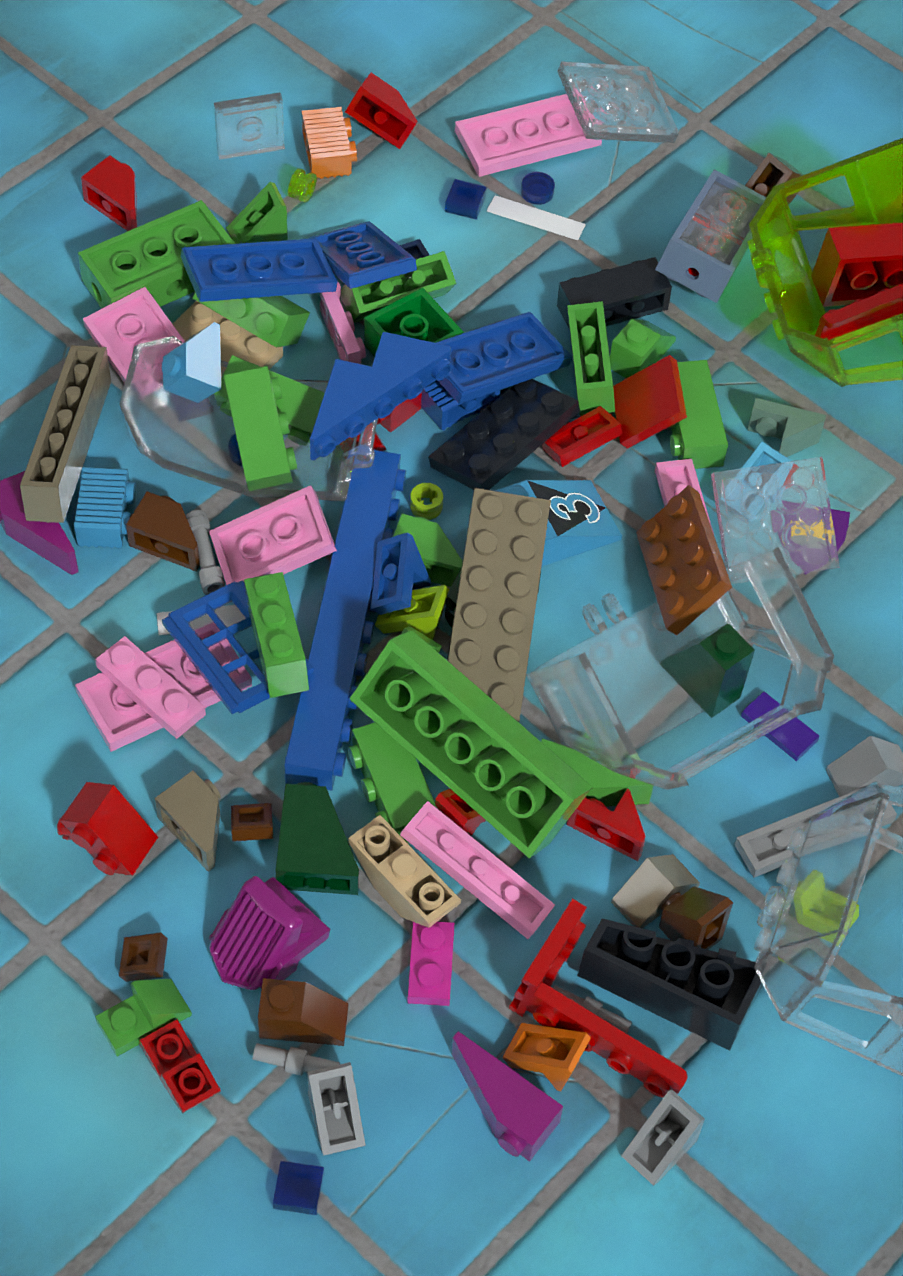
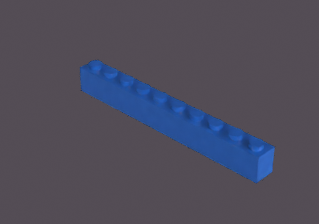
[285,448,406,791]

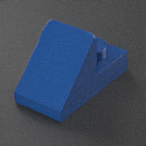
[371,532,431,615]

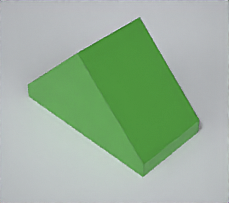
[226,181,288,244]

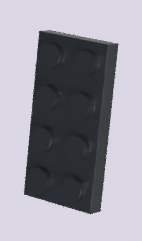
[428,379,580,490]

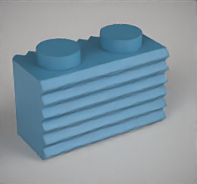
[74,467,136,549]

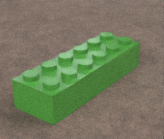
[350,630,593,859]

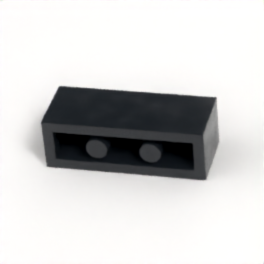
[557,257,672,330]

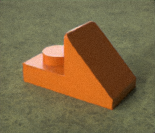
[502,1023,591,1092]

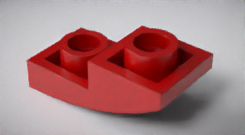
[139,1019,221,1114]

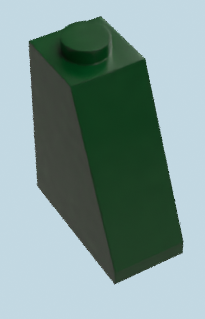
[660,623,755,718]
[275,782,359,895]

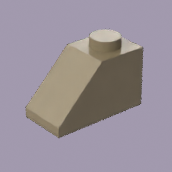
[155,770,221,872]

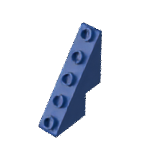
[310,332,453,461]

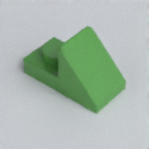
[95,979,192,1057]

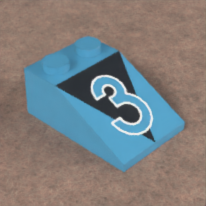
[494,480,622,567]

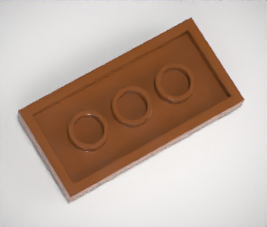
[636,485,732,636]

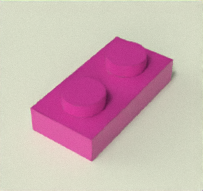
[408,922,455,1006]

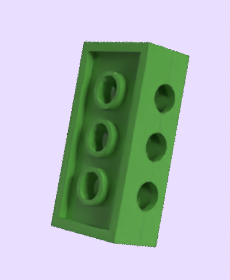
[78,200,235,308]

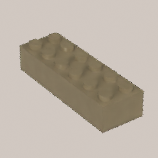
[447,488,551,722]

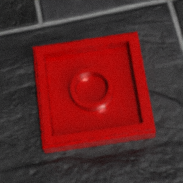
[613,355,687,449]

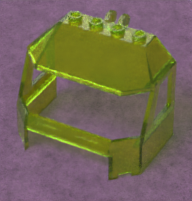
[747,138,903,387]

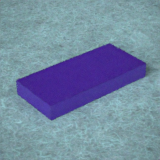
[741,691,820,761]

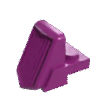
[209,876,331,990]

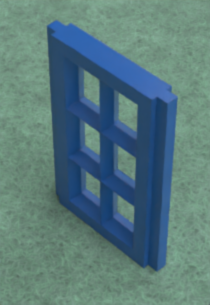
[162,580,314,714]

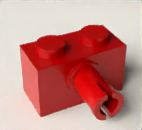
[57,782,158,876]

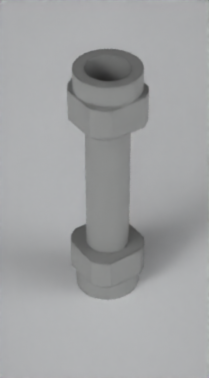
[186,510,225,595]

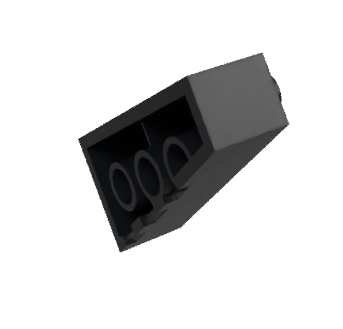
[577,918,772,1051]

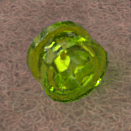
[288,168,317,203]

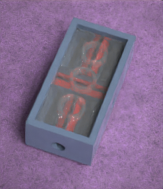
[655,169,774,303]

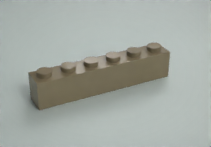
[20,345,111,523]

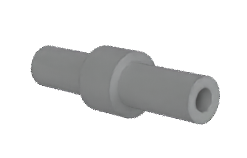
[553,985,632,1034]
[253,1043,340,1076]

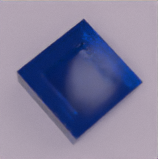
[445,179,487,220]
[273,1161,324,1215]

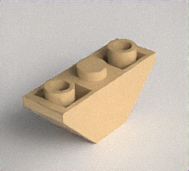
[348,815,461,928]

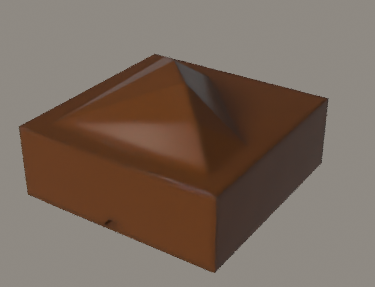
[231,803,273,841]
[119,932,168,982]

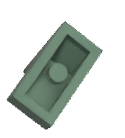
[748,398,826,457]

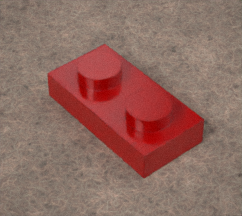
[542,406,622,467]

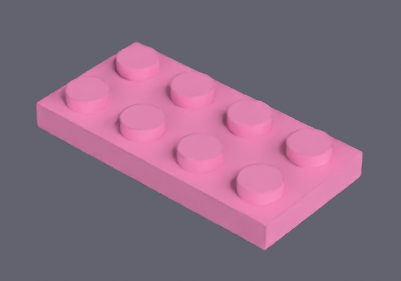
[455,91,602,177]
[75,622,252,752]

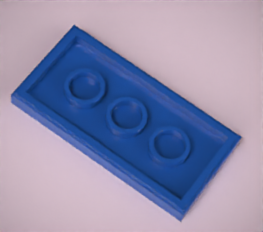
[308,221,417,289]
[181,238,338,302]
[436,312,573,404]

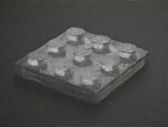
[557,61,679,143]
[711,457,840,584]

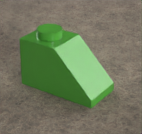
[610,319,676,379]
[393,514,462,587]

